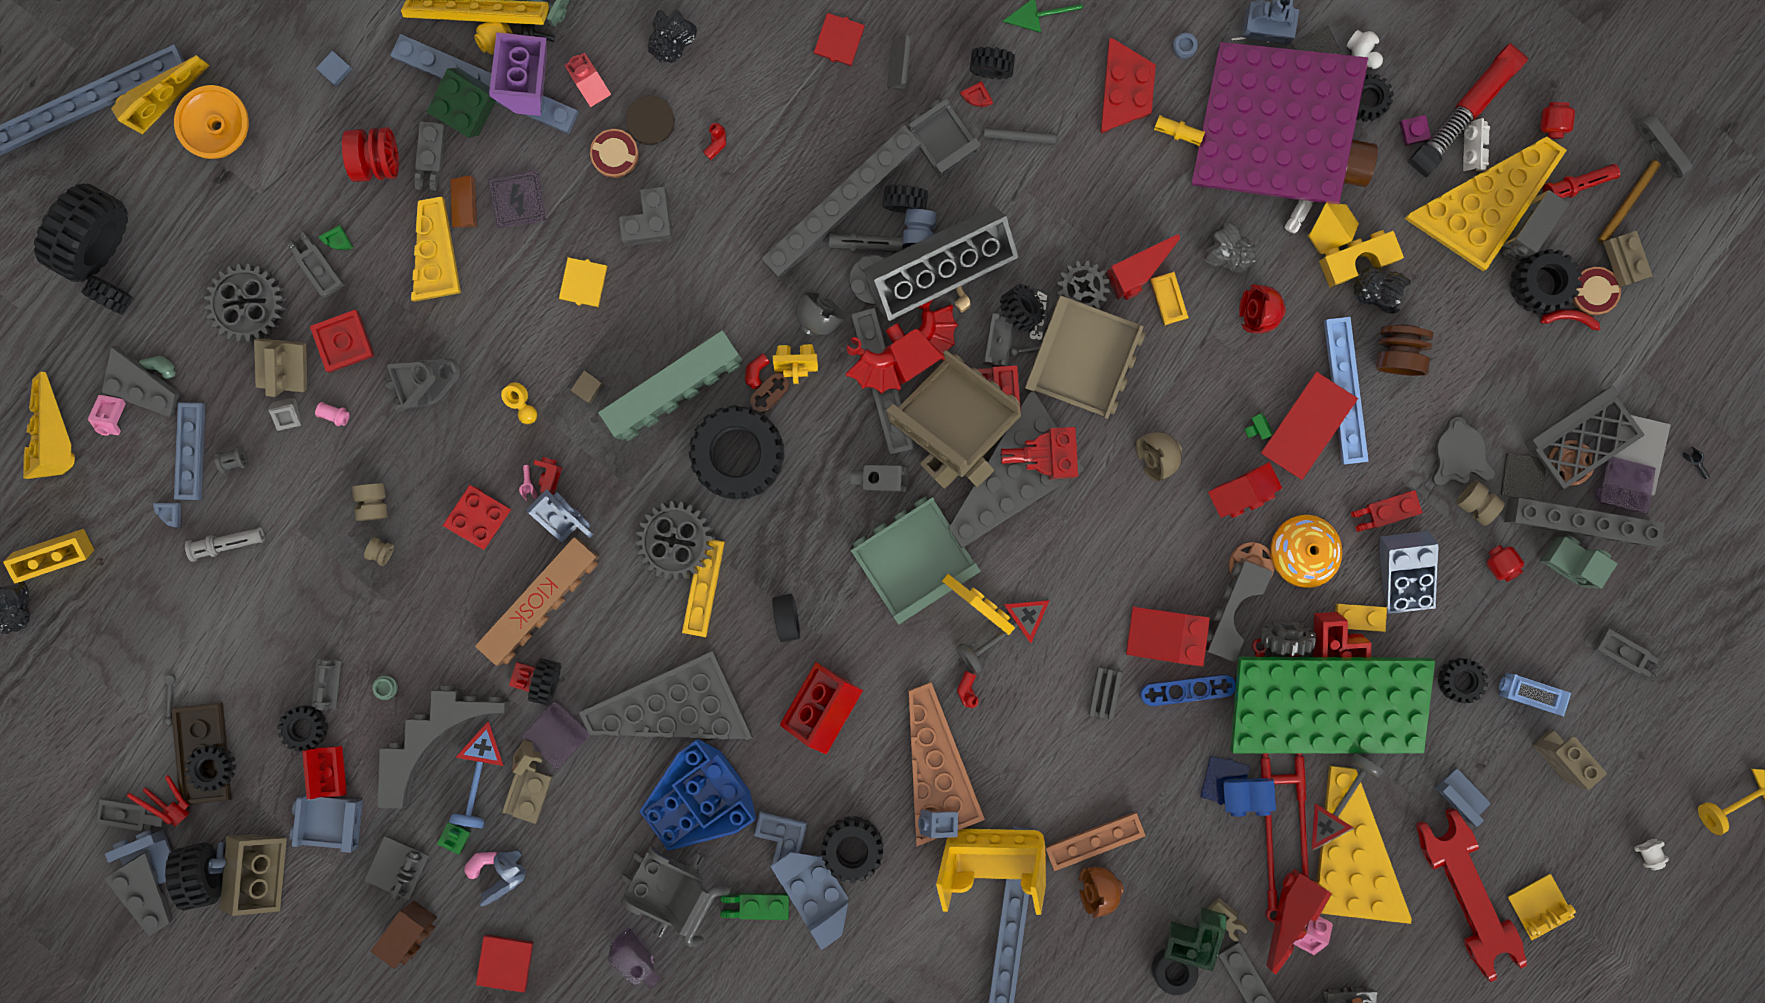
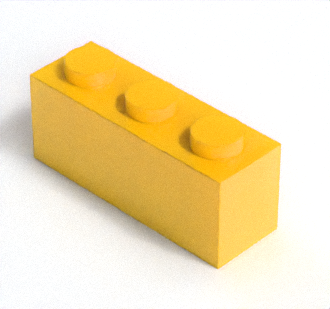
[3,529,94,584]

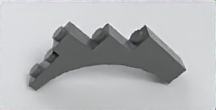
[378,685,510,809]

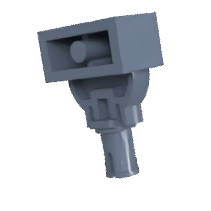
[1242,0,1299,45]

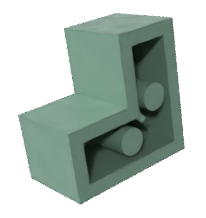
[1540,535,1618,589]

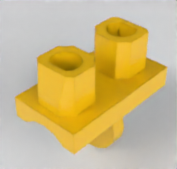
[773,344,818,384]

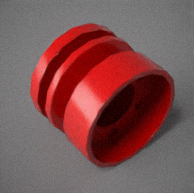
[342,127,399,182]

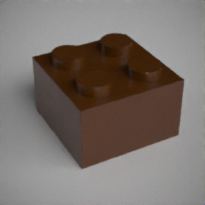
[370,900,437,969]

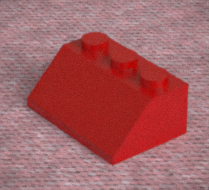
[780,662,863,754]

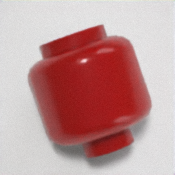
[1540,102,1575,139]
[1486,545,1525,582]

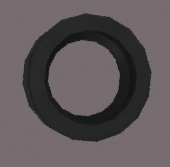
[772,594,800,642]

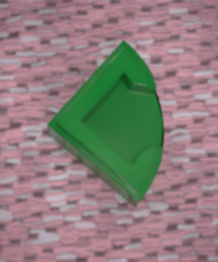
[318,225,354,250]

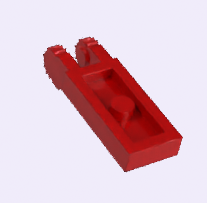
[1350,490,1423,532]

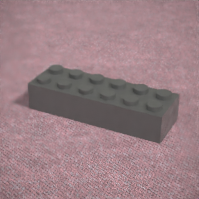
[864,206,1019,321]

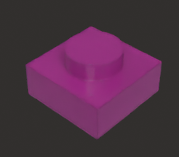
[1399,115,1431,146]

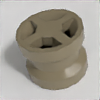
[364,537,394,566]

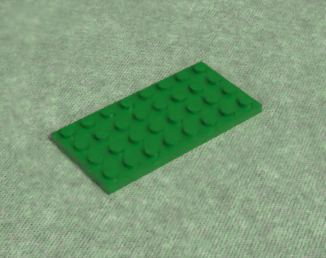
[1230,657,1435,753]

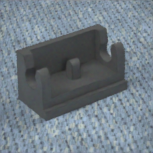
[983,313,1014,367]

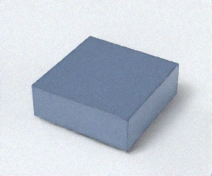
[316,51,352,87]

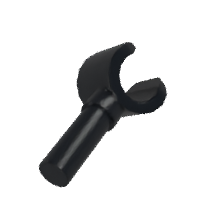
[521,24,555,42]
[1683,446,1710,479]

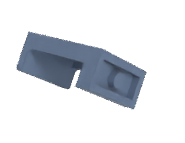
[290,794,363,853]

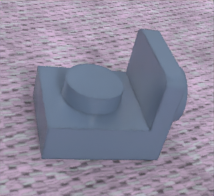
[918,810,958,838]

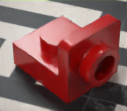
[533,457,563,495]

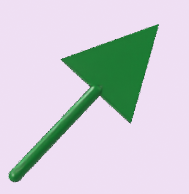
[1003,0,1083,33]

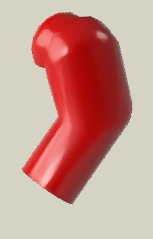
[744,353,770,389]

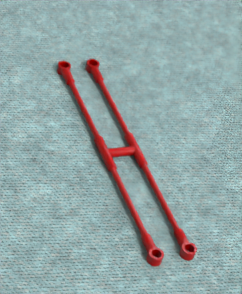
[1251,638,1309,923]

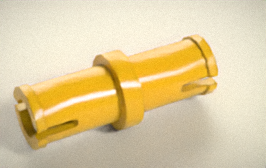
[1154,115,1205,146]

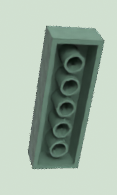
[598,330,743,441]

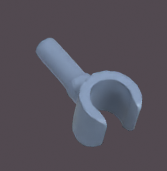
[208,842,226,874]

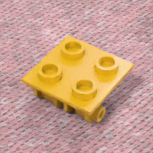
[1508,874,1576,940]

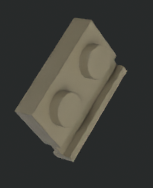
[1603,231,1653,288]
[502,769,553,824]

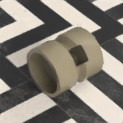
[1456,480,1505,526]
[352,483,388,521]

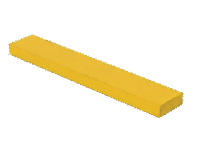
[401,0,550,25]

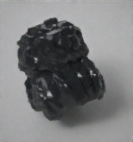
[647,10,697,63]
[1353,267,1411,314]
[0,581,31,634]

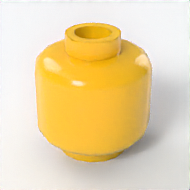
[474,22,513,55]

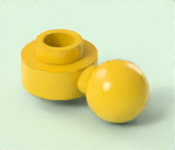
[501,382,537,424]

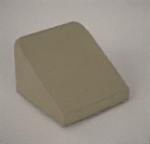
[571,371,605,404]

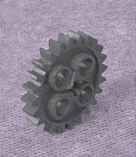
[204,263,286,343]
[636,501,715,580]

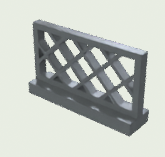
[1525,386,1645,490]

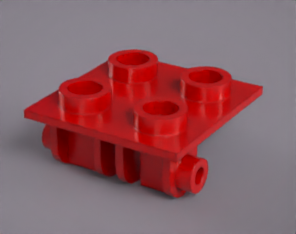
[442,485,511,550]

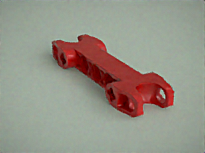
[1416,808,1527,982]

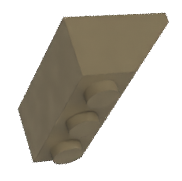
[220,834,287,916]

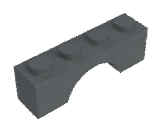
[1206,558,1273,662]

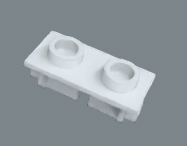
[1463,118,1490,171]

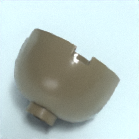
[1136,432,1182,482]

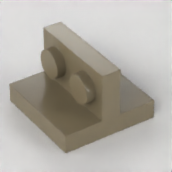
[254,338,307,397]

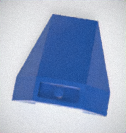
[639,739,756,851]

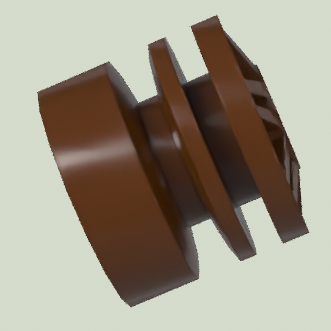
[1376,324,1434,376]

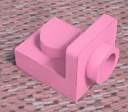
[88,395,126,436]
[1293,916,1333,955]

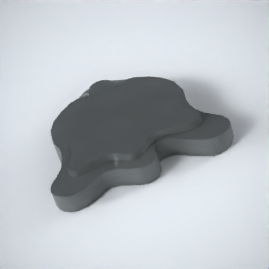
[1432,417,1495,486]

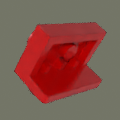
[302,746,347,799]

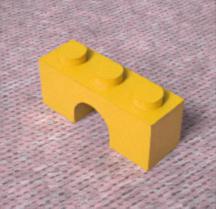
[1319,230,1404,288]

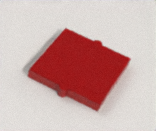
[814,13,865,66]

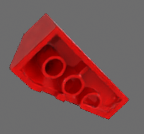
[1266,869,1332,974]

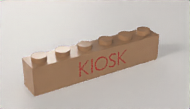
[475,537,600,666]

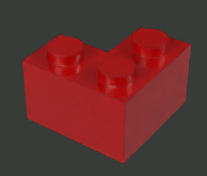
[1208,462,1282,518]
[1313,612,1372,657]

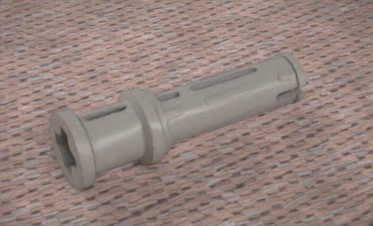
[185,527,265,562]

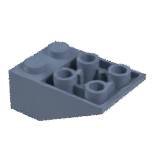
[1379,531,1439,614]

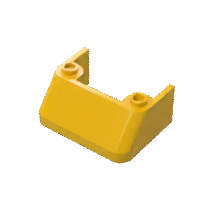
[936,829,1046,915]

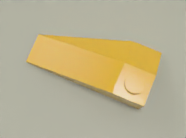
[111,55,210,135]
[23,372,75,479]

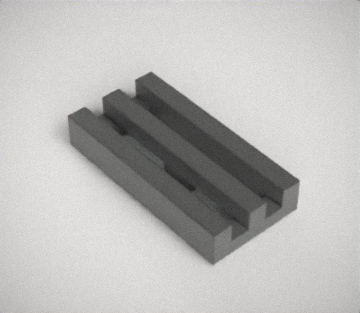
[1088,667,1123,720]

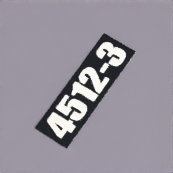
[1027,288,1050,343]

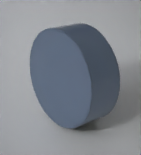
[1172,33,1198,59]

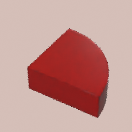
[960,81,993,107]

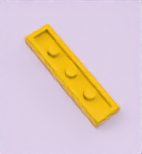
[682,540,725,637]

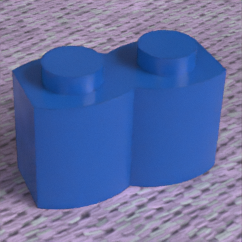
[1223,778,1276,817]

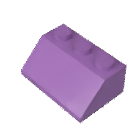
[489,32,547,116]

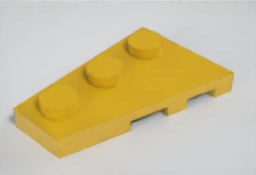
[942,574,1015,635]

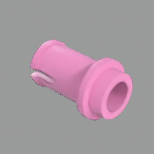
[315,402,350,426]

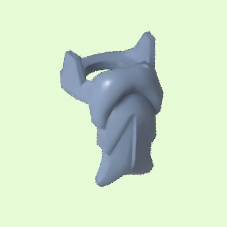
[479,850,526,906]

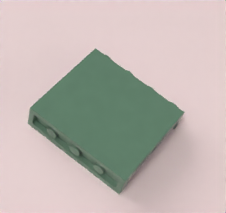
[851,496,981,625]

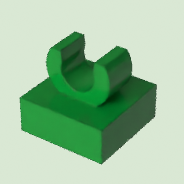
[1244,412,1274,440]
[437,822,472,855]

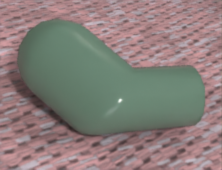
[139,356,176,379]

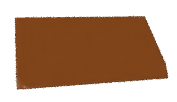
[450,176,477,228]

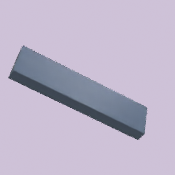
[174,402,205,500]

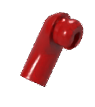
[703,123,726,160]
[957,671,979,708]

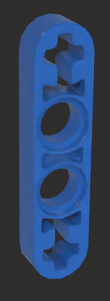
[1140,674,1236,706]

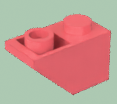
[564,52,611,107]

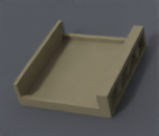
[1025,295,1146,419]
[886,350,1021,477]

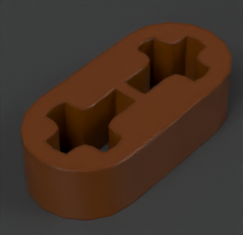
[750,373,790,413]

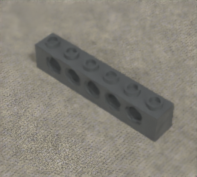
[1504,498,1665,547]

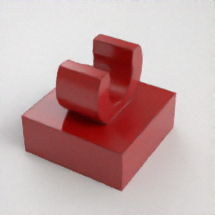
[509,662,536,692]

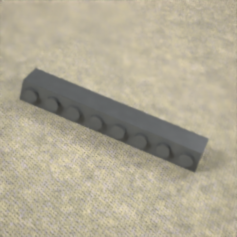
[761,125,921,281]

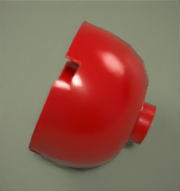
[1239,284,1286,334]

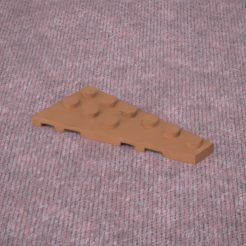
[909,682,985,847]

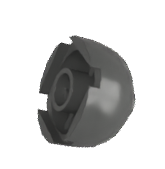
[796,289,845,336]

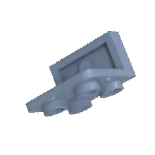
[526,489,593,543]
[105,830,172,884]

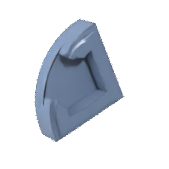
[153,503,181,527]

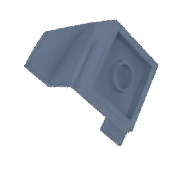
[770,852,848,950]

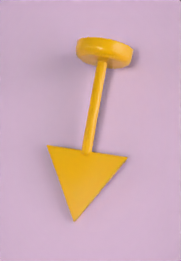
[1698,769,1765,836]

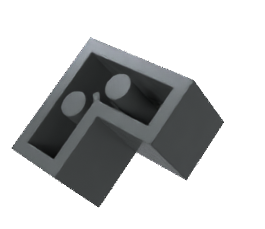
[619,187,674,246]

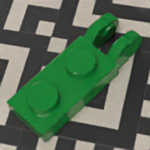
[720,893,789,920]

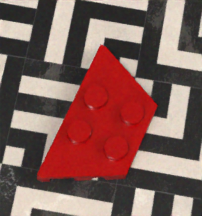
[1100,38,1156,133]

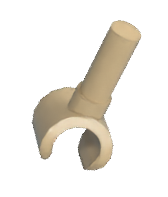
[954,286,971,313]

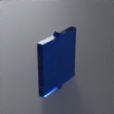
[1200,756,1250,805]

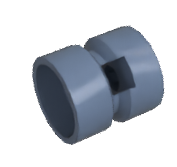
[902,209,937,247]

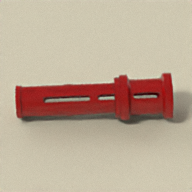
[1543,163,1620,198]

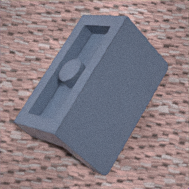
[1435,769,1490,827]

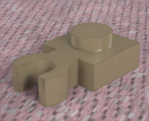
[1202,897,1248,941]

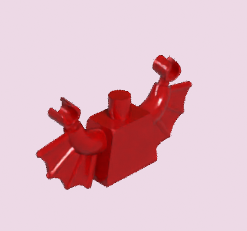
[845,300,958,393]

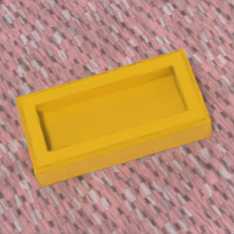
[1150,272,1188,326]

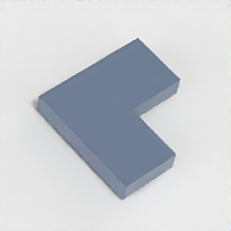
[754,811,807,864]

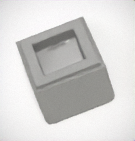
[269,397,302,431]

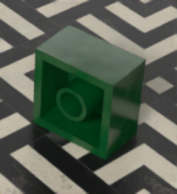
[426,68,496,138]

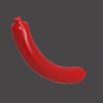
[1540,309,1601,331]

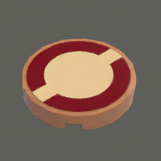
[590,129,639,178]
[1572,267,1621,316]

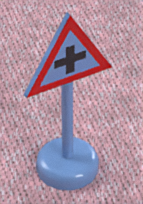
[449,721,504,828]

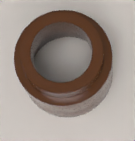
[1344,139,1378,188]

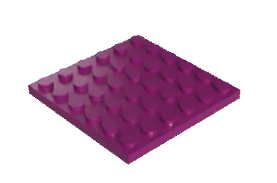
[1192,42,1369,205]

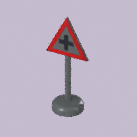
[956,600,1050,675]
[1312,753,1385,851]

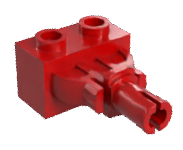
[1000,427,1078,480]

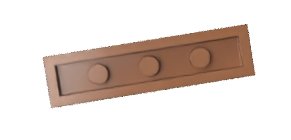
[1045,812,1146,871]

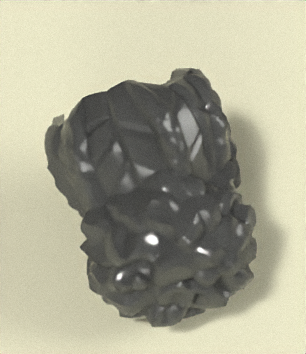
[1204,222,1256,273]

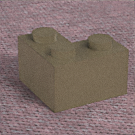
[920,453,995,489]

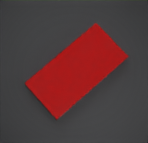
[1261,372,1359,480]

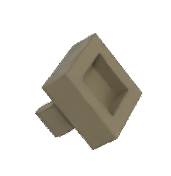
[513,739,542,776]

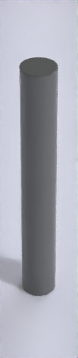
[984,128,1057,144]

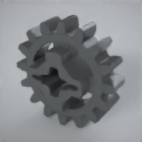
[1057,261,1110,309]
[1261,621,1316,656]

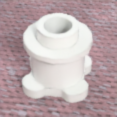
[1634,839,1669,870]

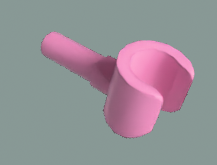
[519,465,538,501]

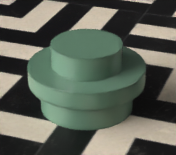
[372,675,398,700]

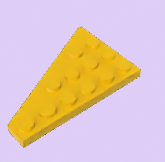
[1405,137,1567,271]
[1317,765,1412,924]

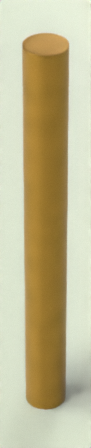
[1597,160,1661,244]

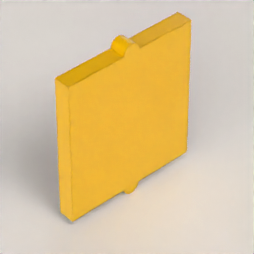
[559,258,608,307]

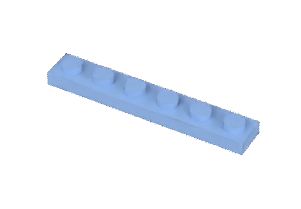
[1324,317,1369,465]

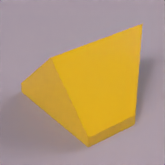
[1307,202,1359,254]

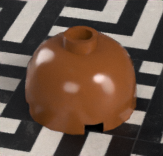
[1079,867,1124,918]

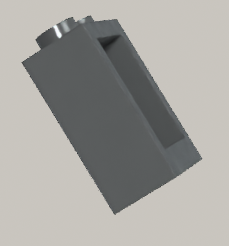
[1501,190,1569,261]

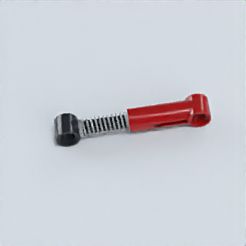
[1407,43,1529,178]

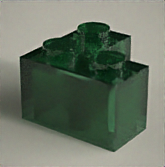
[1164,908,1226,972]

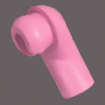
[464,852,498,879]

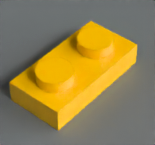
[1335,604,1387,632]

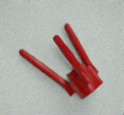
[127,775,190,827]

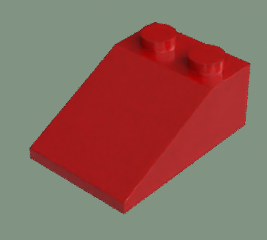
[1105,234,1180,300]
[1126,606,1210,667]

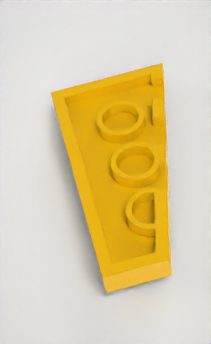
[411,197,461,302]

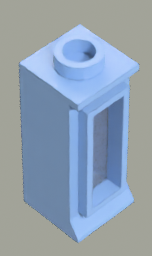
[1499,673,1571,716]

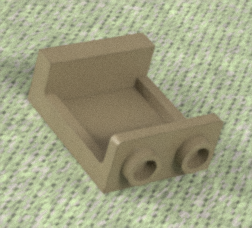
[1533,729,1607,790]

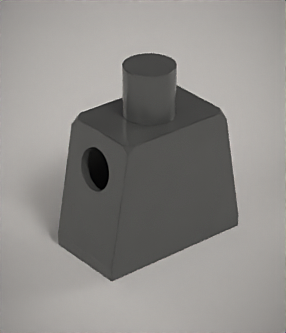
[850,465,909,492]

